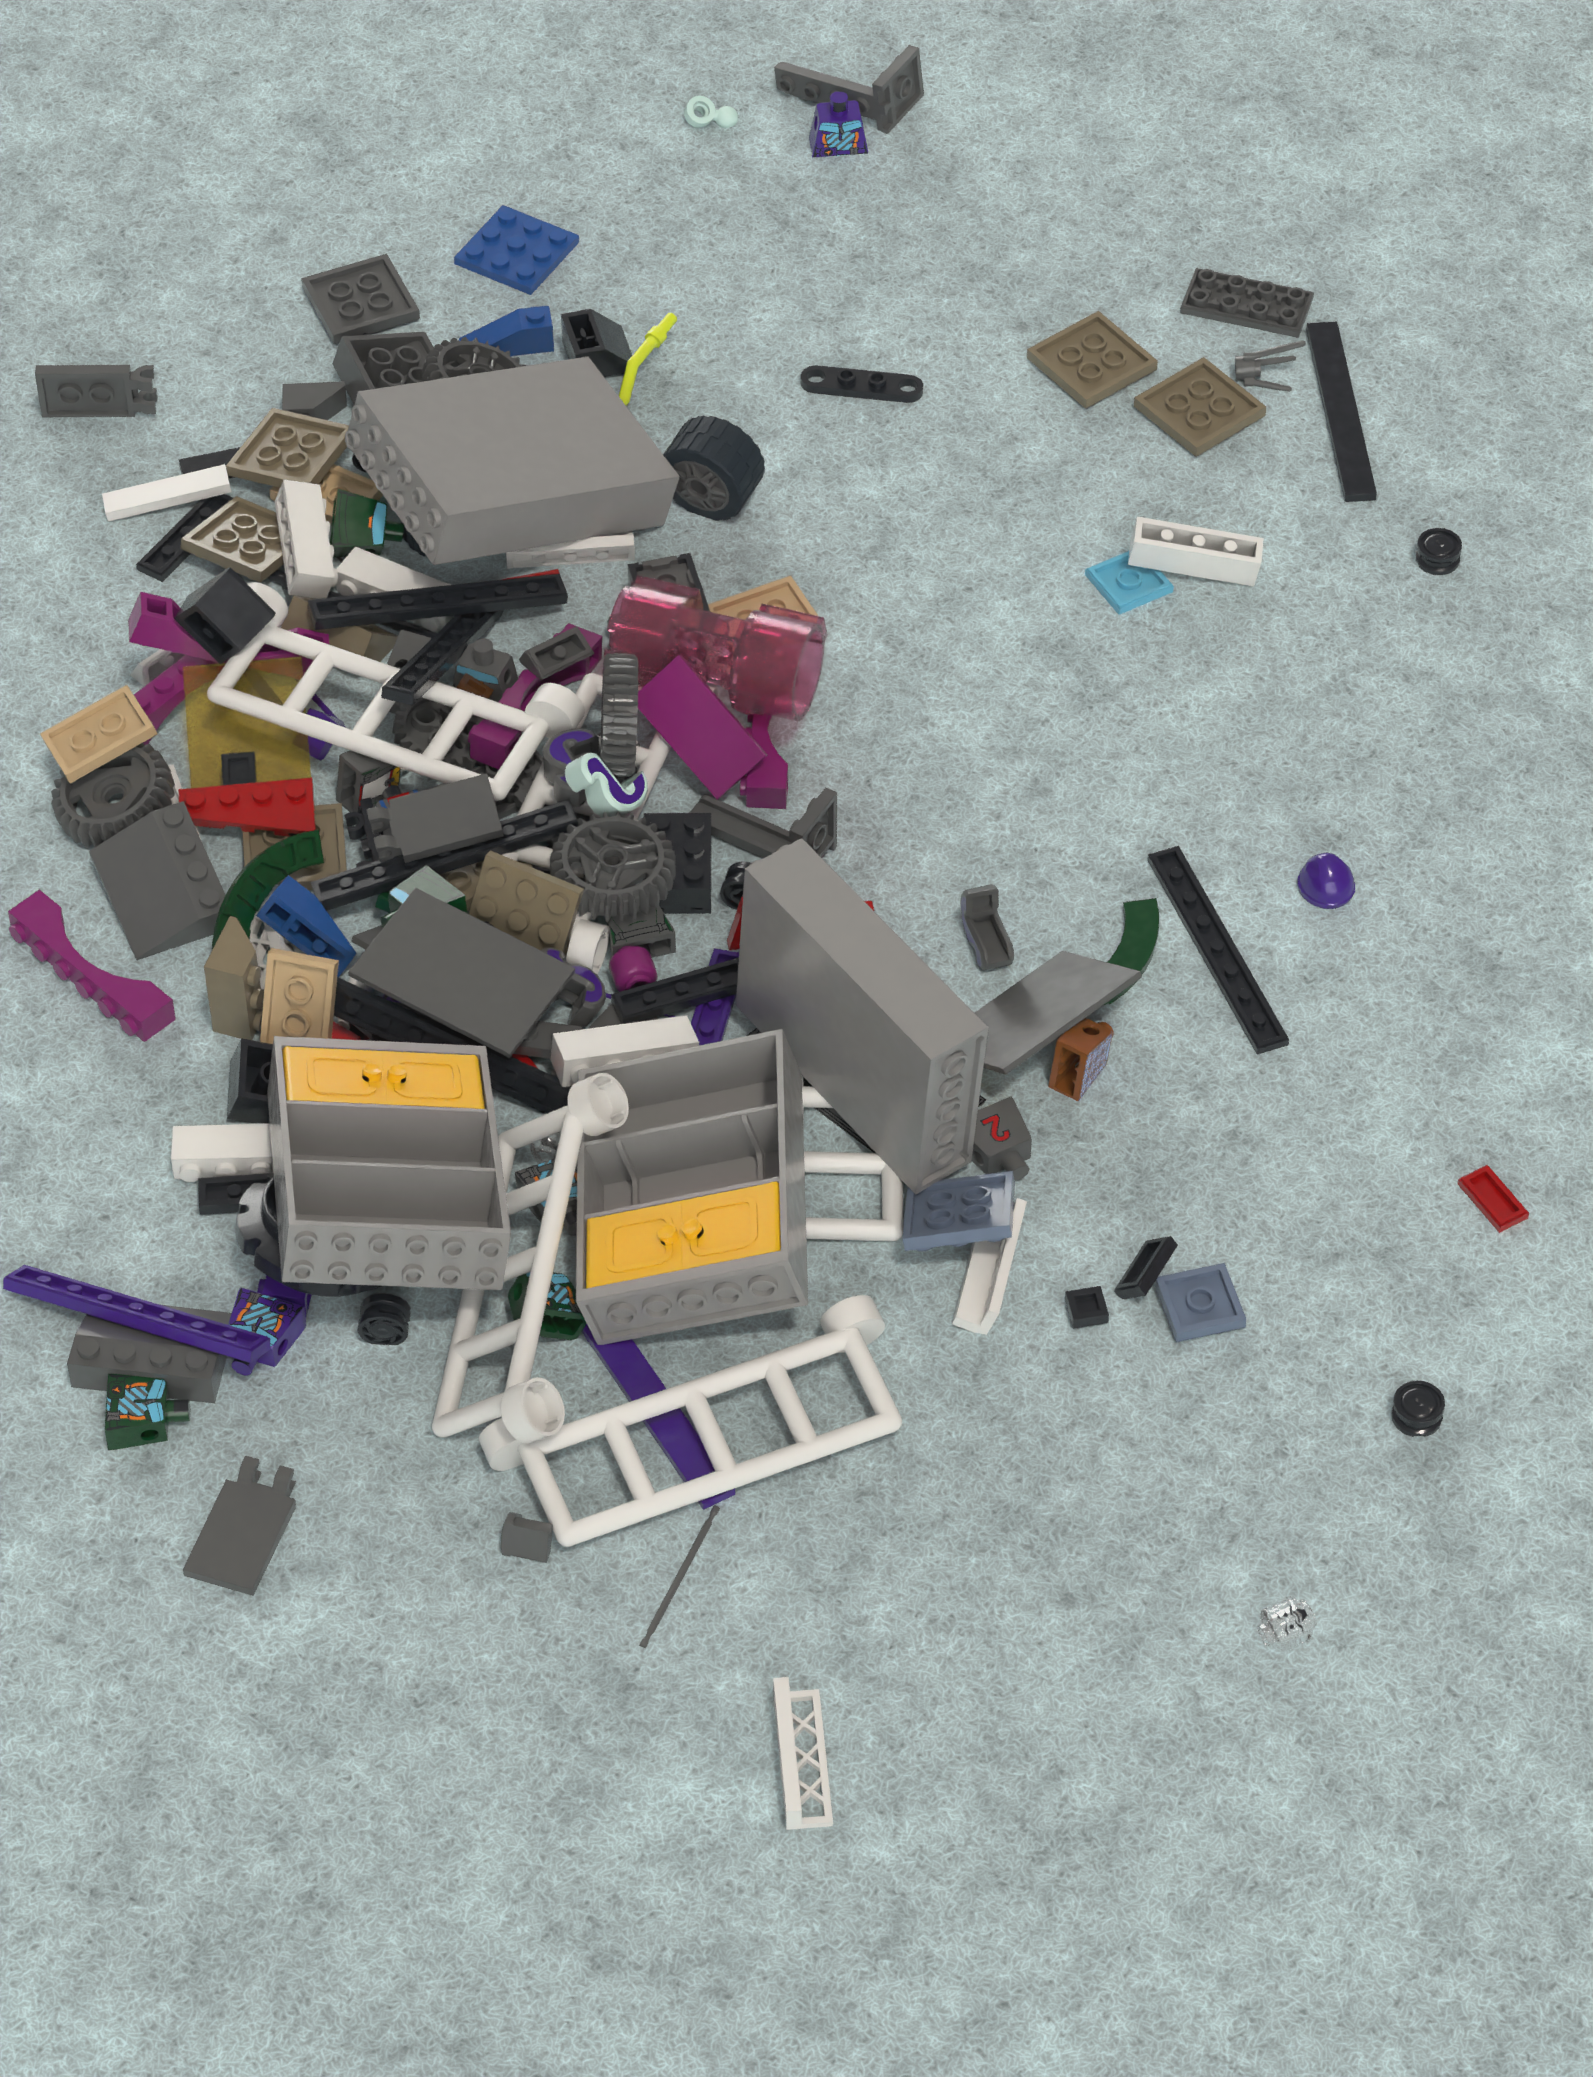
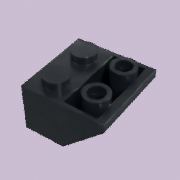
[561,309,632,377]
[174,567,276,664]

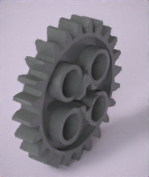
[392,697,484,770]

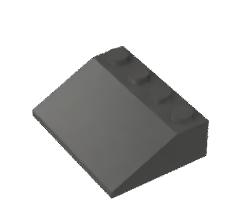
[332,332,434,405]
[89,801,226,960]
[67,1305,232,1404]

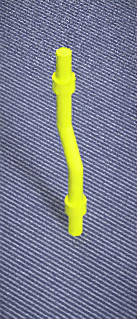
[619,313,677,406]

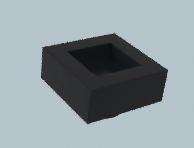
[1065,1286,1109,1329]

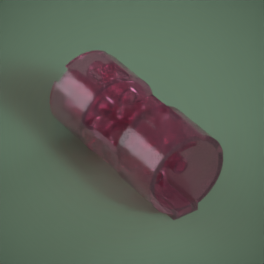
[604,575,828,722]

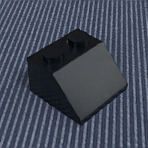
[227,1038,273,1123]

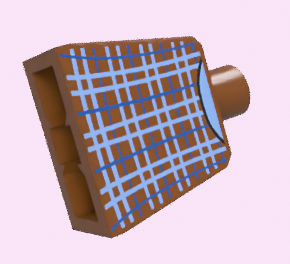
[1048,1018,1114,1101]

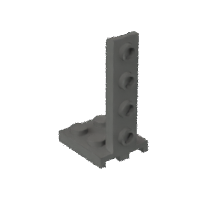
[774,45,924,134]
[689,787,837,858]

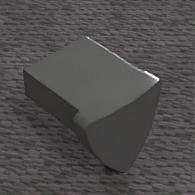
[501,1512,553,1563]

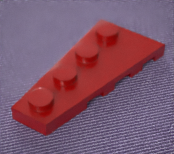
[178,777,316,837]

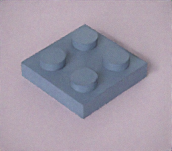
[1155,1263,1246,1342]

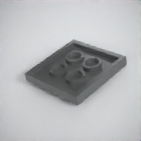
[301,254,420,344]

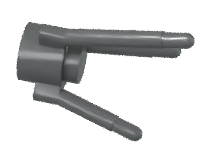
[1235,340,1306,392]

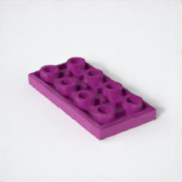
[638,655,768,800]

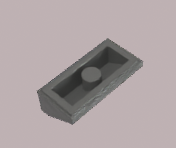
[519,626,594,680]

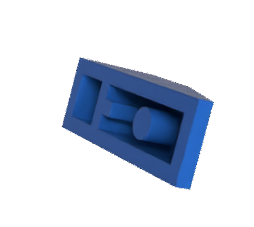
[459,305,554,356]
[256,875,357,977]

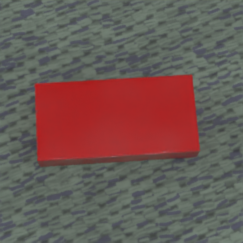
[1458,1165,1529,1233]

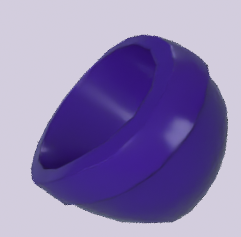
[1298,852,1355,909]

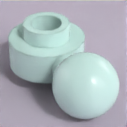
[684,96,738,128]

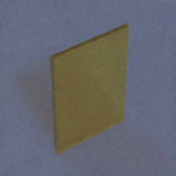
[183,657,311,827]

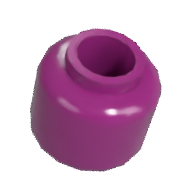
[609,946,658,992]

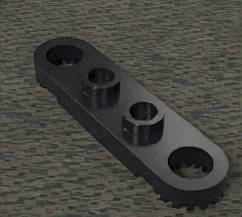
[800,365,923,403]

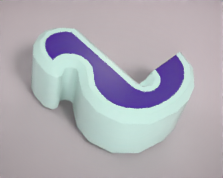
[565,753,648,818]

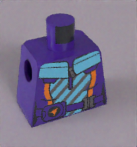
[809,91,868,158]
[228,1287,307,1376]

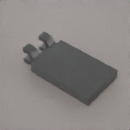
[35,365,158,418]
[366,773,504,863]
[183,1455,296,1596]

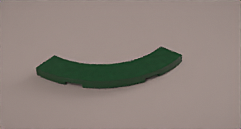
[212,830,324,950]
[1101,898,1159,1007]

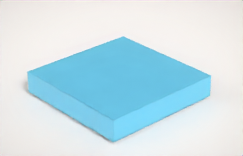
[1085,551,1174,615]

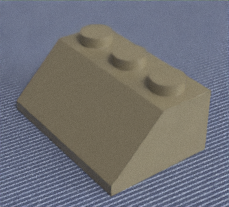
[281,595,398,662]
[204,916,264,1040]

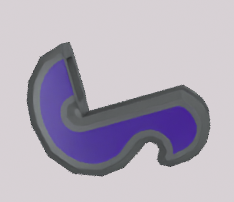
[543,729,599,808]
[960,884,1014,971]
[540,947,606,1027]

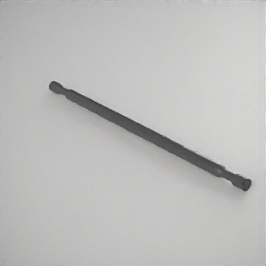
[639,1505,720,1648]

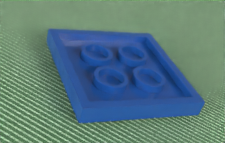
[454,205,579,295]

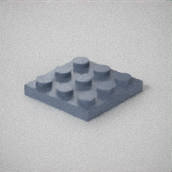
[902,1171,1015,1251]

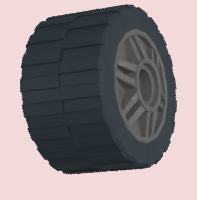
[663,415,765,521]

